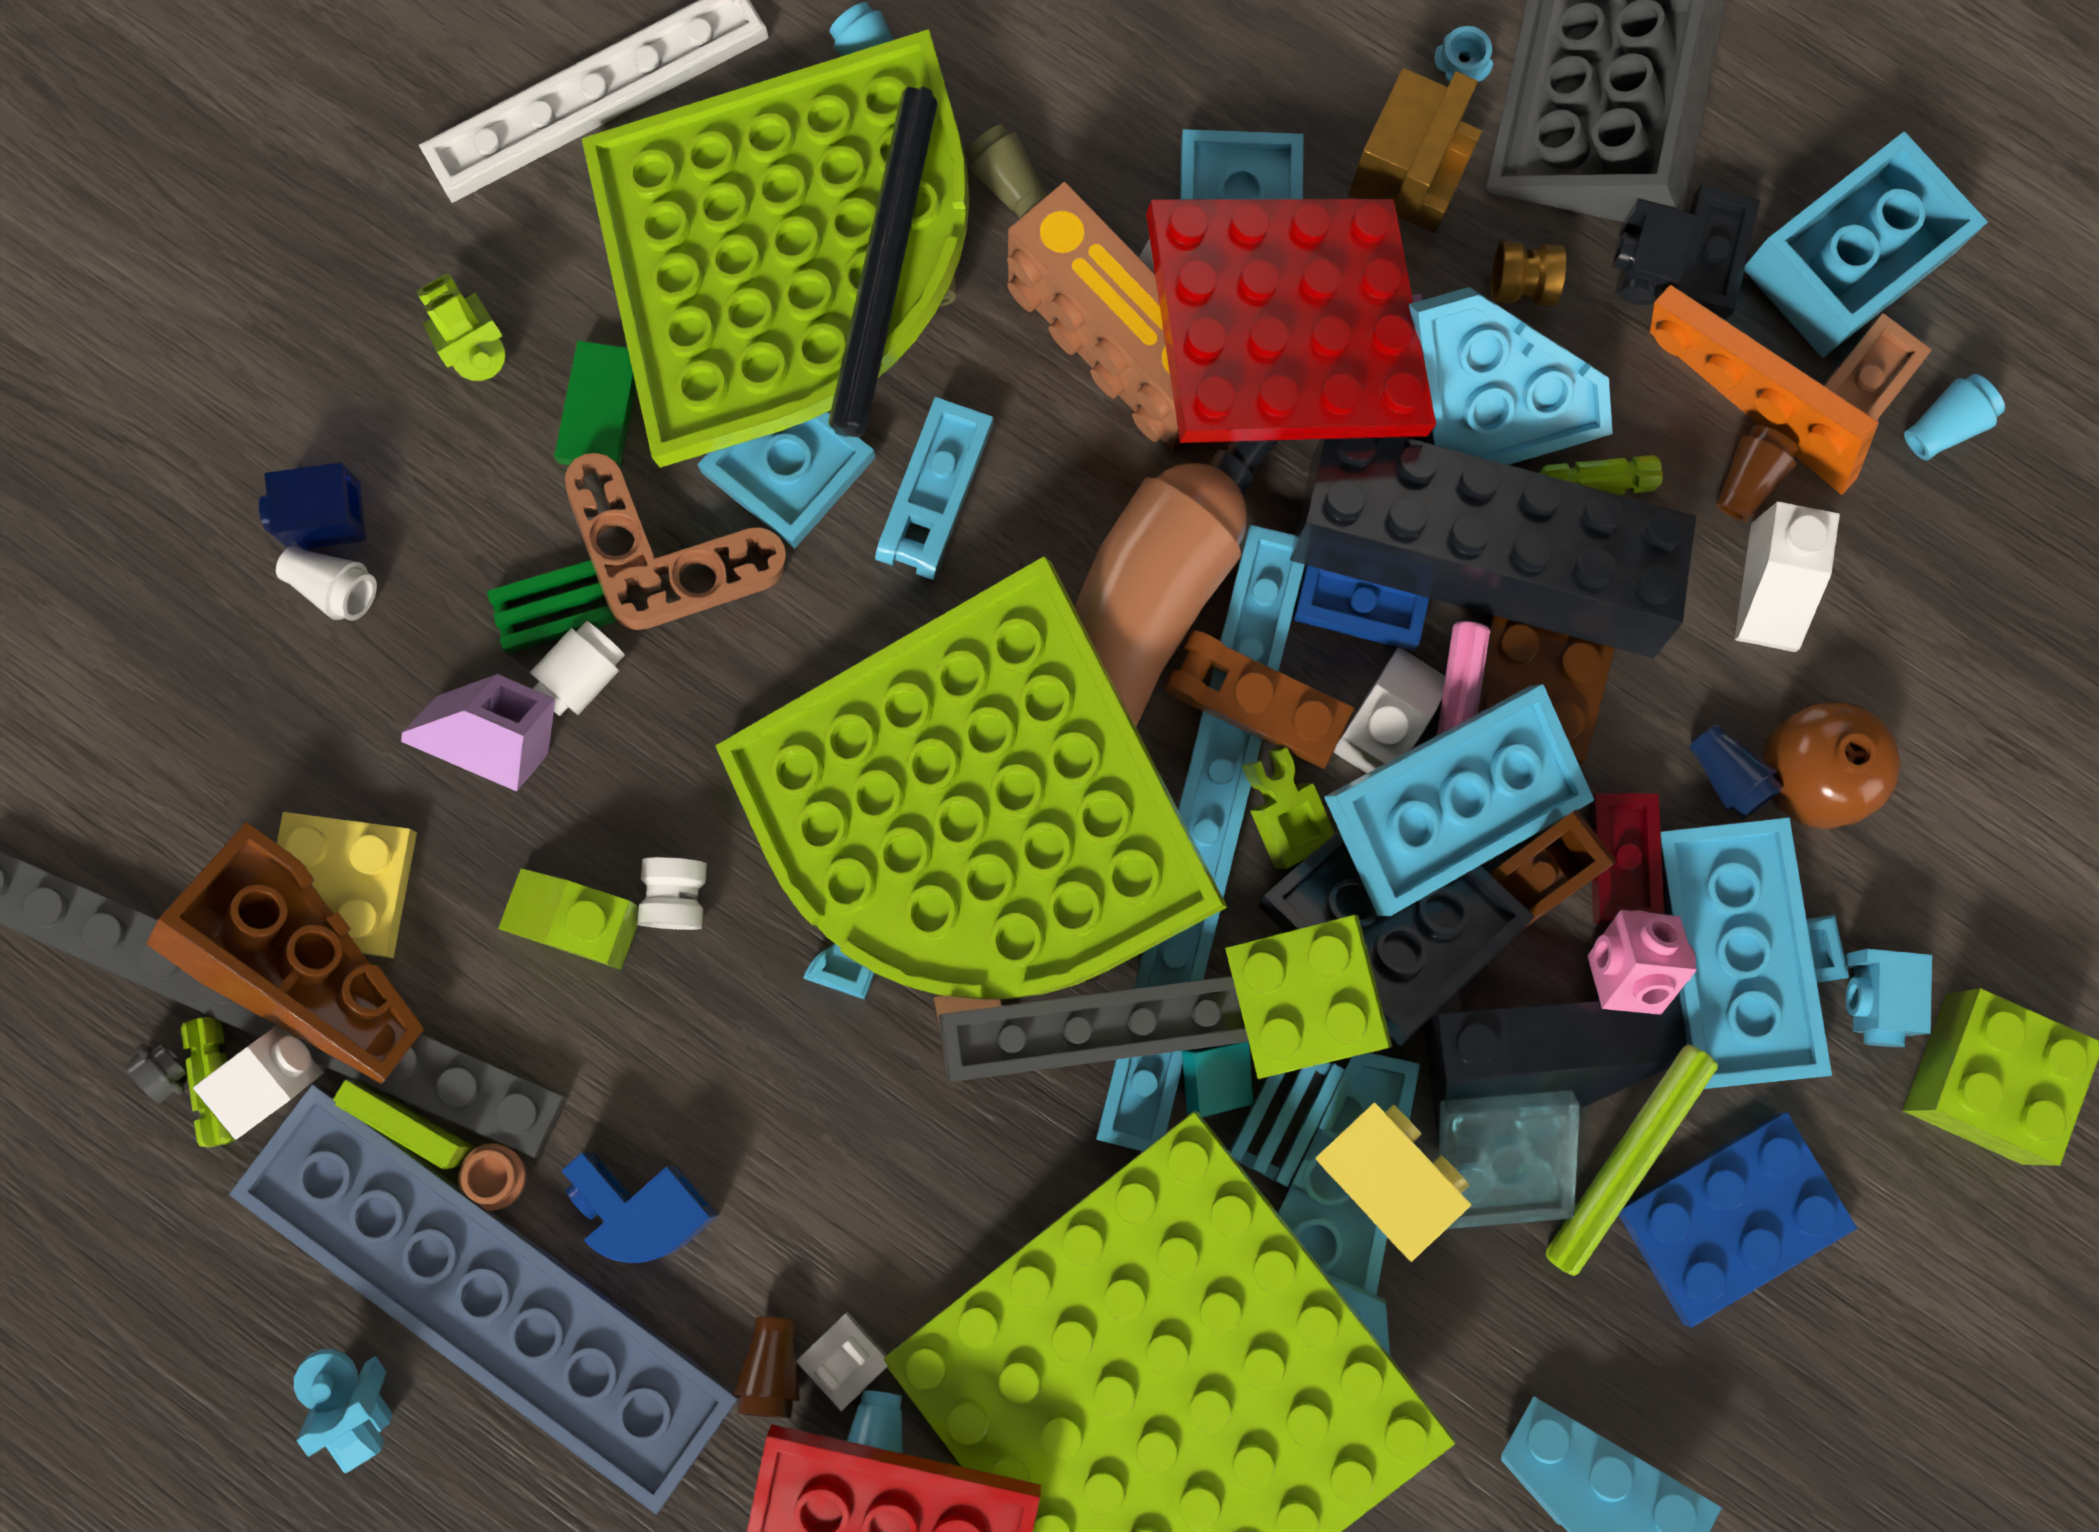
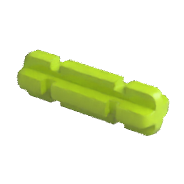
[1539,455,1663,495]
[180,1017,237,1147]

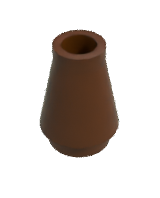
[1715,425,1799,522]
[733,1317,800,1419]

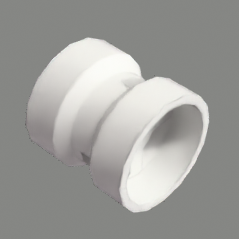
[637,857,707,930]

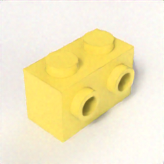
[1315,1102,1471,1262]

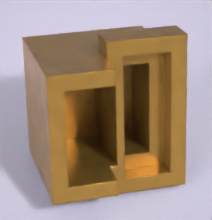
[1348,68,1483,233]

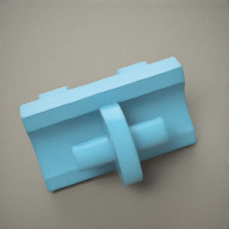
[294,1349,393,1473]

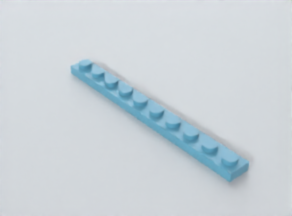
[1096,525,1304,1152]

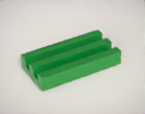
[487,560,625,654]

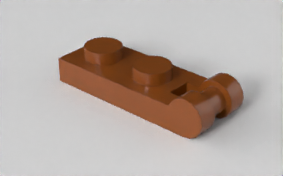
[1164,631,1354,769]

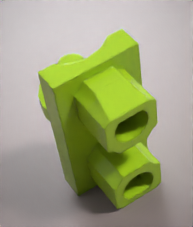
[416,273,505,381]

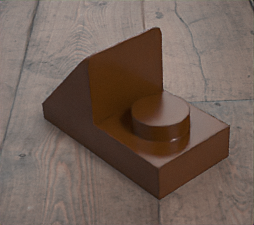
[1489,809,1617,926]

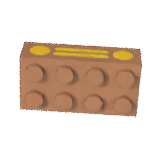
[1007,181,1182,452]

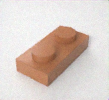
[1823,313,1932,421]

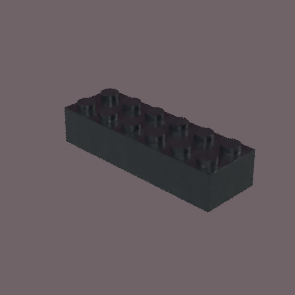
[1290,437,1696,658]

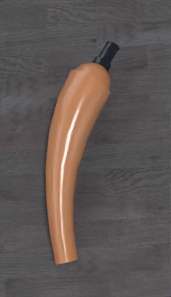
[1074,440,1280,984]

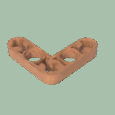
[565,453,786,630]

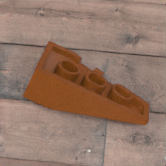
[146,822,424,1084]

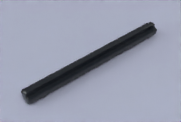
[828,87,938,437]

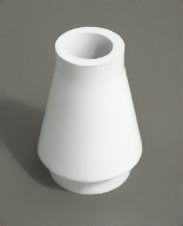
[276,545,377,621]

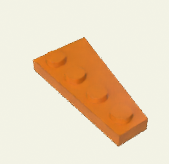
[1650,285,1879,495]

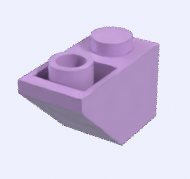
[401,674,555,792]

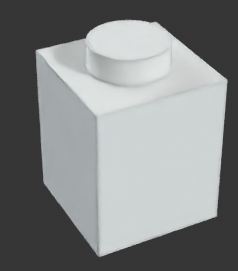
[193,1026,324,1140]

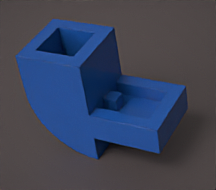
[561,1152,719,1263]

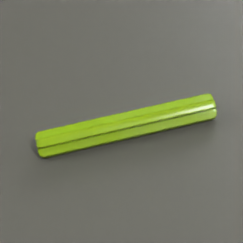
[1546,1045,1718,1276]

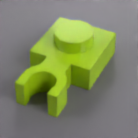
[1242,747,1335,869]

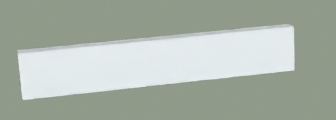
[419,0,769,203]

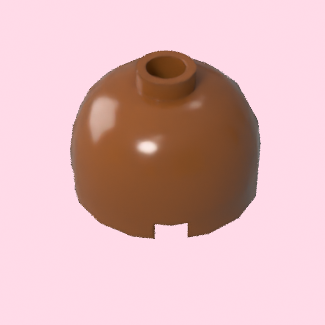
[1763,701,1901,830]

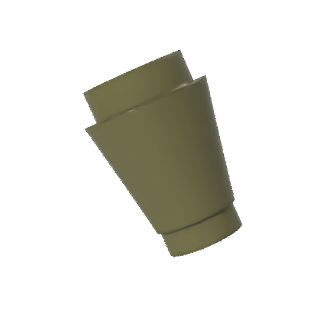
[965,124,1048,219]

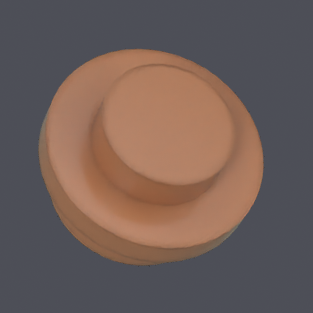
[458,1144,527,1211]

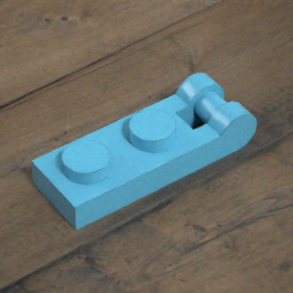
[875,397,993,581]

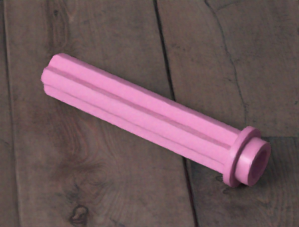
[1436,621,1490,736]

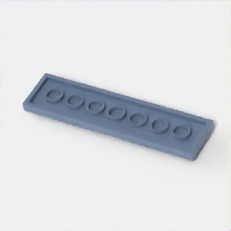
[229,1084,739,1515]

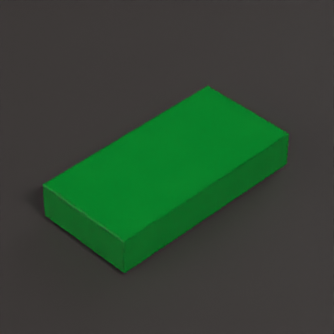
[554,340,636,468]

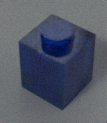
[259,462,366,549]

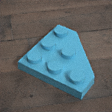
[1409,287,1613,465]

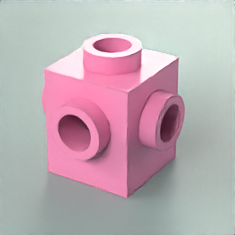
[1587,910,1697,1015]

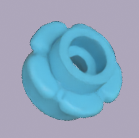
[1434,26,1493,82]

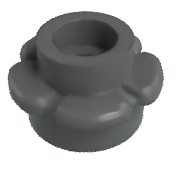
[124,1043,187,1104]

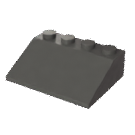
[1486,0,1725,222]

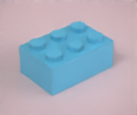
[1744,131,1988,358]

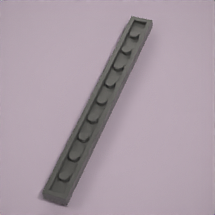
[0,850,568,1158]

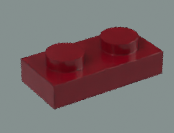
[1589,793,1664,923]

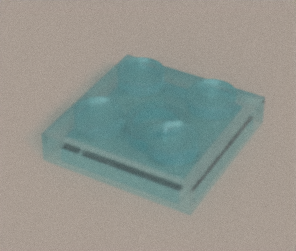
[1439,1091,1580,1229]

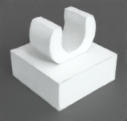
[796,1312,888,1411]

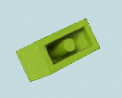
[498,868,639,970]

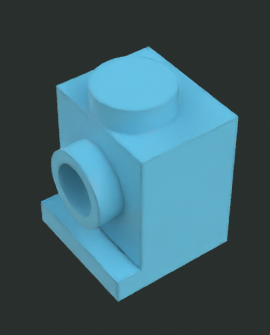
[1844,949,1932,1047]

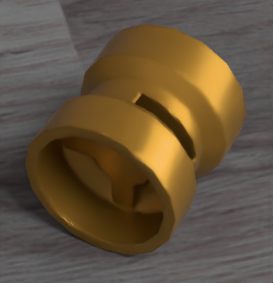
[1491,241,1566,307]

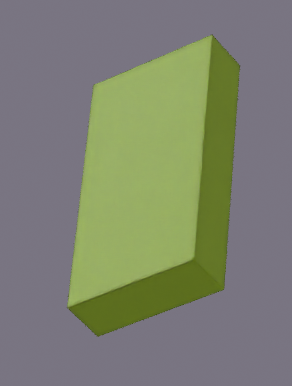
[333,1080,475,1169]

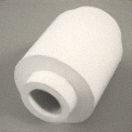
[530,621,625,716]

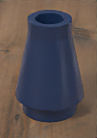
[1688,724,1784,820]

